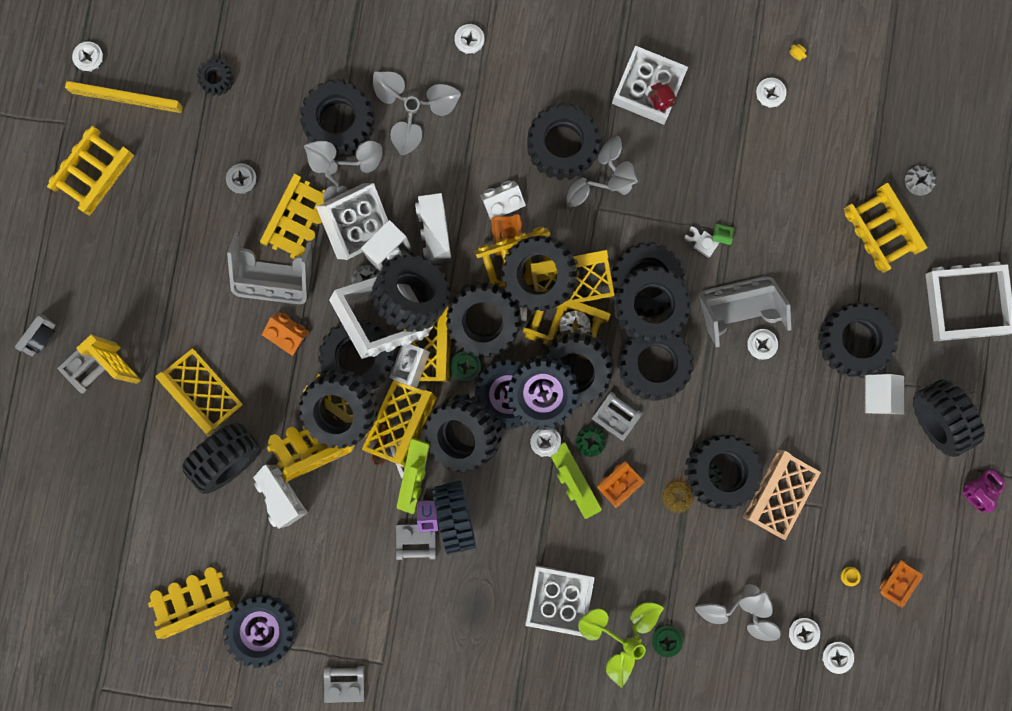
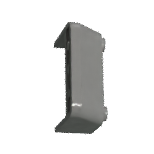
[227,233,312,304]
[700,277,791,347]

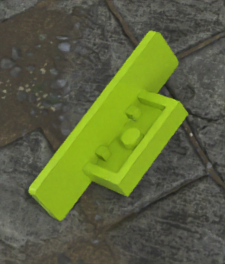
[397,438,430,514]
[551,443,602,519]

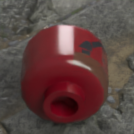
[648,82,676,112]

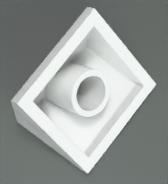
[389,344,430,388]
[865,374,904,414]

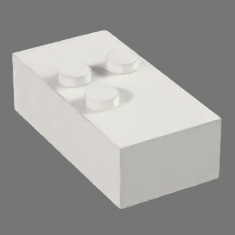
[361,220,412,272]

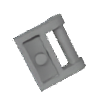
[57,350,105,394]
[592,391,642,441]
[396,524,436,560]
[324,666,365,703]

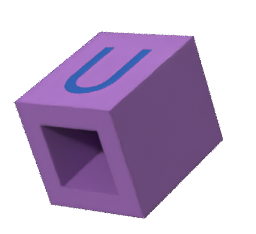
[417,500,438,532]

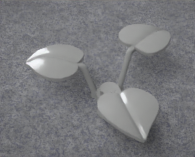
[373,72,461,155]
[566,135,638,210]
[304,140,382,202]
[695,584,781,641]

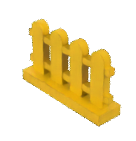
[260,174,325,259]
[267,417,355,483]
[148,567,235,639]

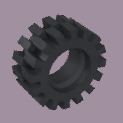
[196,58,233,96]

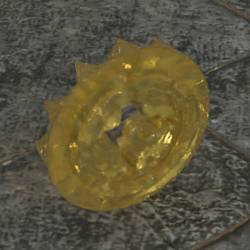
[663,482,694,513]

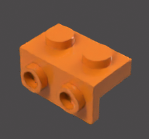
[491,214,522,256]
[262,312,310,356]
[597,461,645,508]
[880,560,923,608]

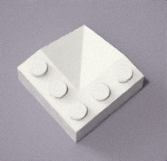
[612,46,688,125]
[316,183,388,260]
[415,193,452,264]
[254,465,308,529]
[525,565,594,636]

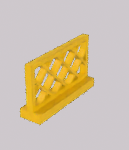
[530,250,615,307]
[404,304,451,382]
[76,335,141,384]
[155,348,243,436]
[362,379,437,468]

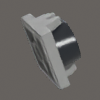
[15,314,56,356]

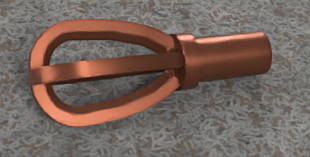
[371,424,387,465]

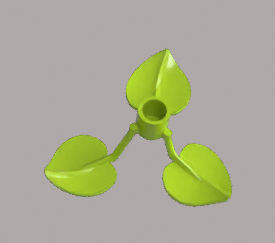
[578,602,664,688]

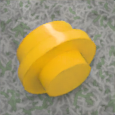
[789,44,807,61]
[840,567,861,586]

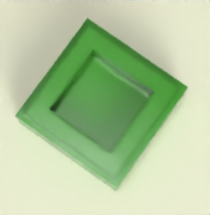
[712,224,734,245]

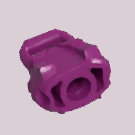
[963,469,1005,513]

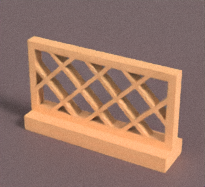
[742,450,821,540]

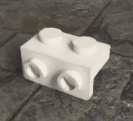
[480,181,526,220]

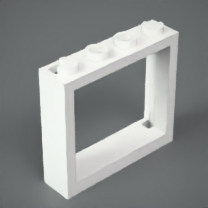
[926,262,1012,341]
[329,277,433,359]

